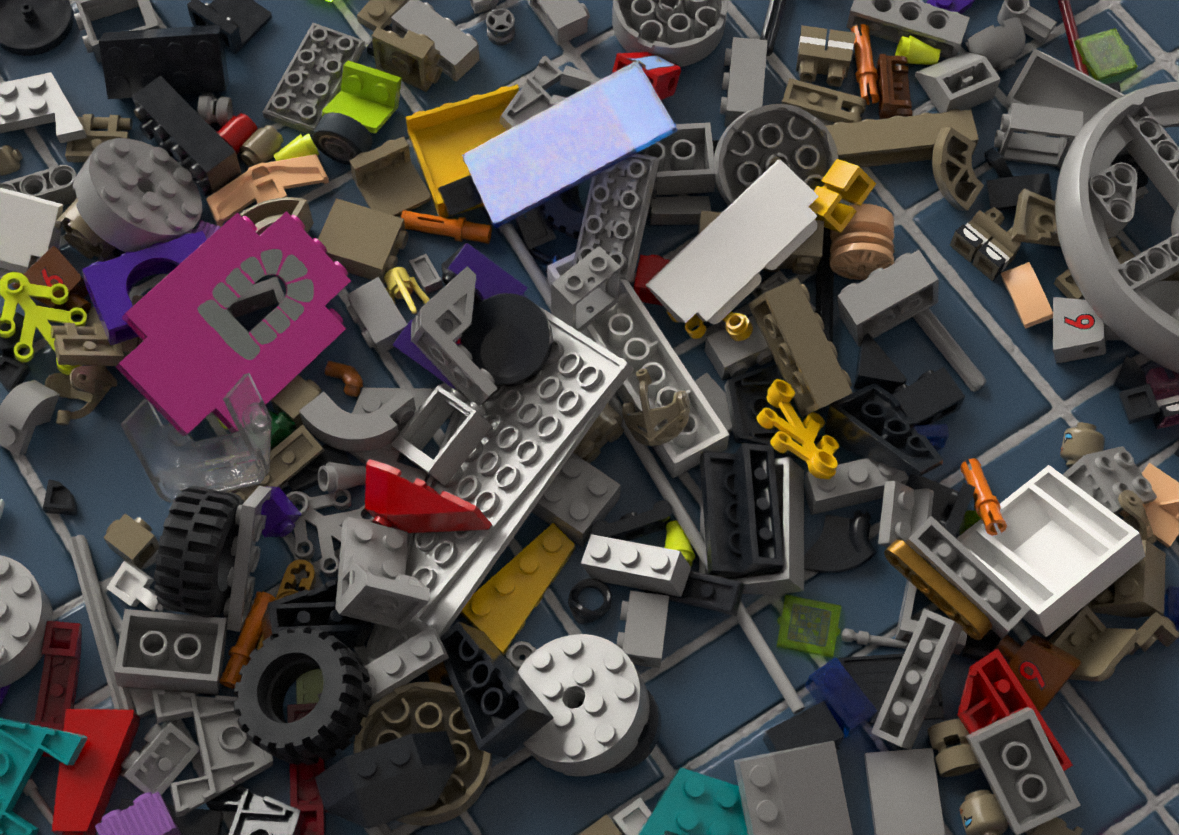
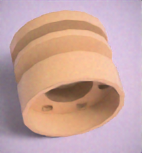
[830,204,894,280]

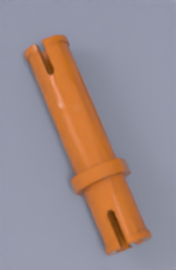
[851,24,879,105]
[401,210,492,244]
[960,458,1007,536]
[220,591,275,689]

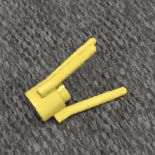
[384,267,430,314]

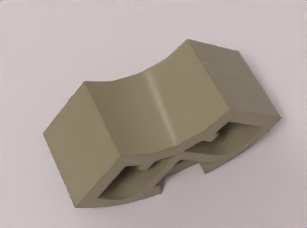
[932,127,984,211]

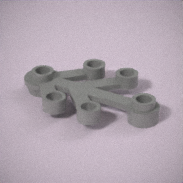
[286,489,374,577]

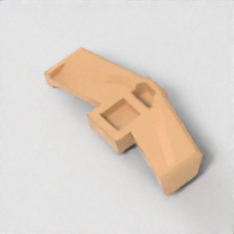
[206,154,329,226]

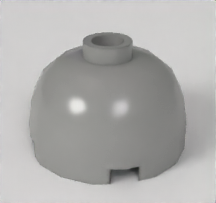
[965,17,1026,71]

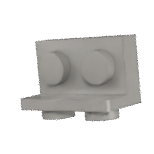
[878,480,934,548]
[120,722,200,795]

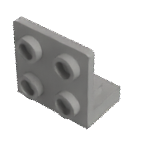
[1062,446,1157,515]

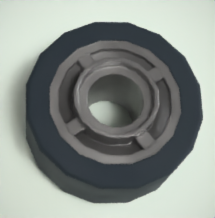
[312,112,373,165]

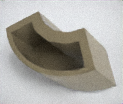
[240,197,314,236]

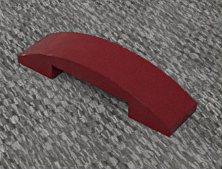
[30,621,82,758]
[287,703,326,835]

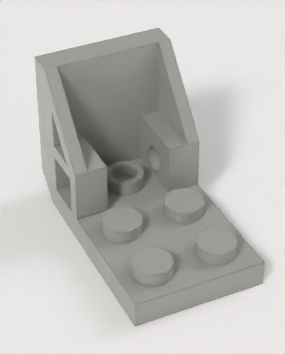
[411,266,497,407]
[335,516,430,630]

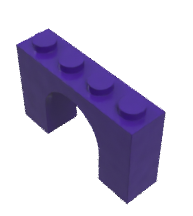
[82,231,207,346]
[392,243,528,389]

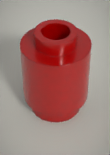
[217,113,258,155]

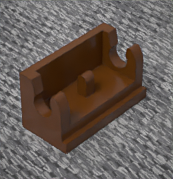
[876,54,912,119]

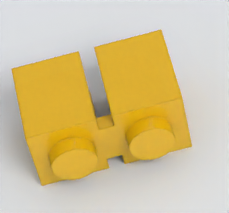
[808,159,876,233]

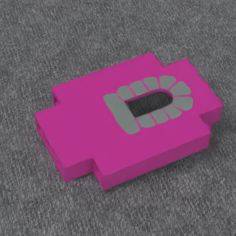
[116,211,351,437]

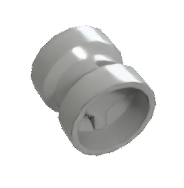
[197,96,233,126]

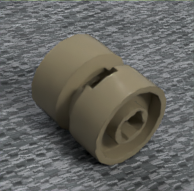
[927,718,981,777]

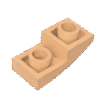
[1001,262,1053,329]

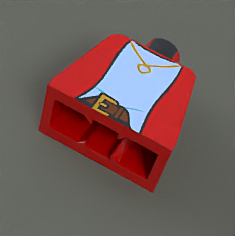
[610,52,681,102]

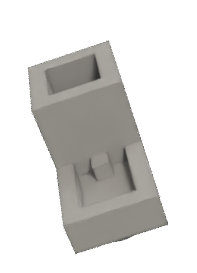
[0,380,60,456]

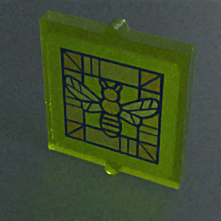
[1073,28,1138,81]
[776,595,841,658]

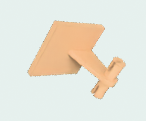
[1119,463,1179,548]

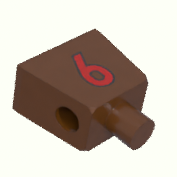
[11,246,91,318]
[995,634,1082,713]

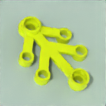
[0,272,87,375]

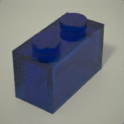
[805,657,877,739]

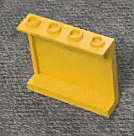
[406,84,545,218]

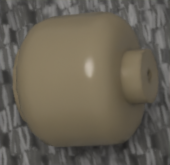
[0,145,23,176]

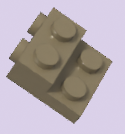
[372,27,442,92]

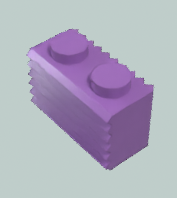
[95,792,181,835]

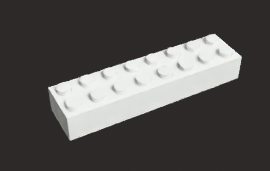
[547,253,730,478]

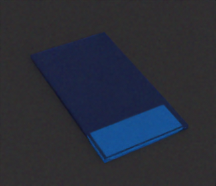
[462,60,678,228]

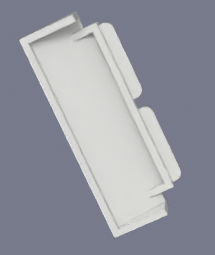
[646,160,819,324]
[0,188,63,273]

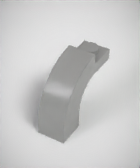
[299,388,416,452]

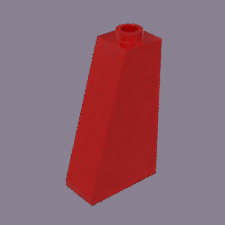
[52,709,140,835]

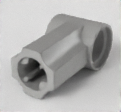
[997,0,1057,44]

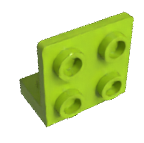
[322,60,402,133]

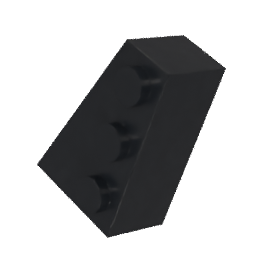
[262,579,372,647]

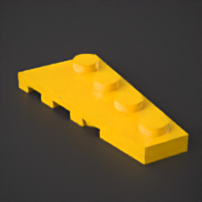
[460,523,575,656]

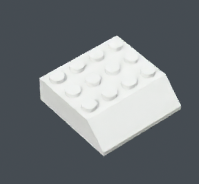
[957,465,1145,637]

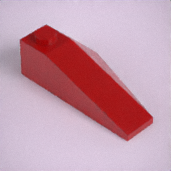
[365,459,492,533]

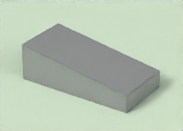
[409,254,443,294]

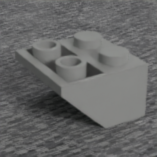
[915,51,1000,113]

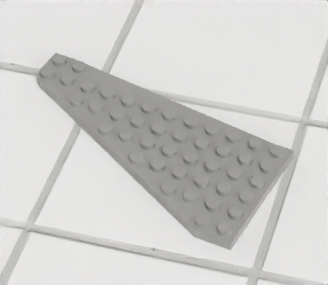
[366,307,634,685]

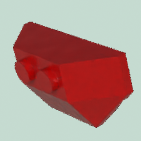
[957,649,1073,771]

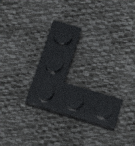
[438,154,556,250]

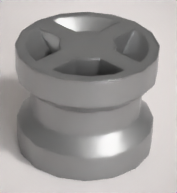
[486,8,515,45]

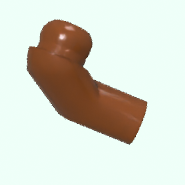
[325,361,363,397]

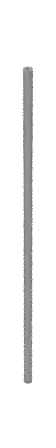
[502,224,805,714]

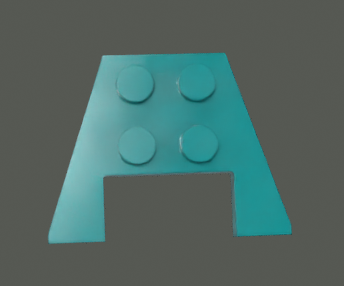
[0,718,88,835]
[638,767,748,835]

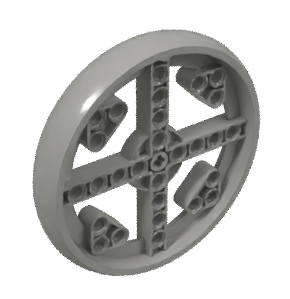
[1055,82,1179,373]

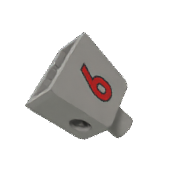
[1053,297,1118,363]

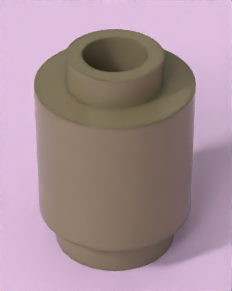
[240,125,283,167]

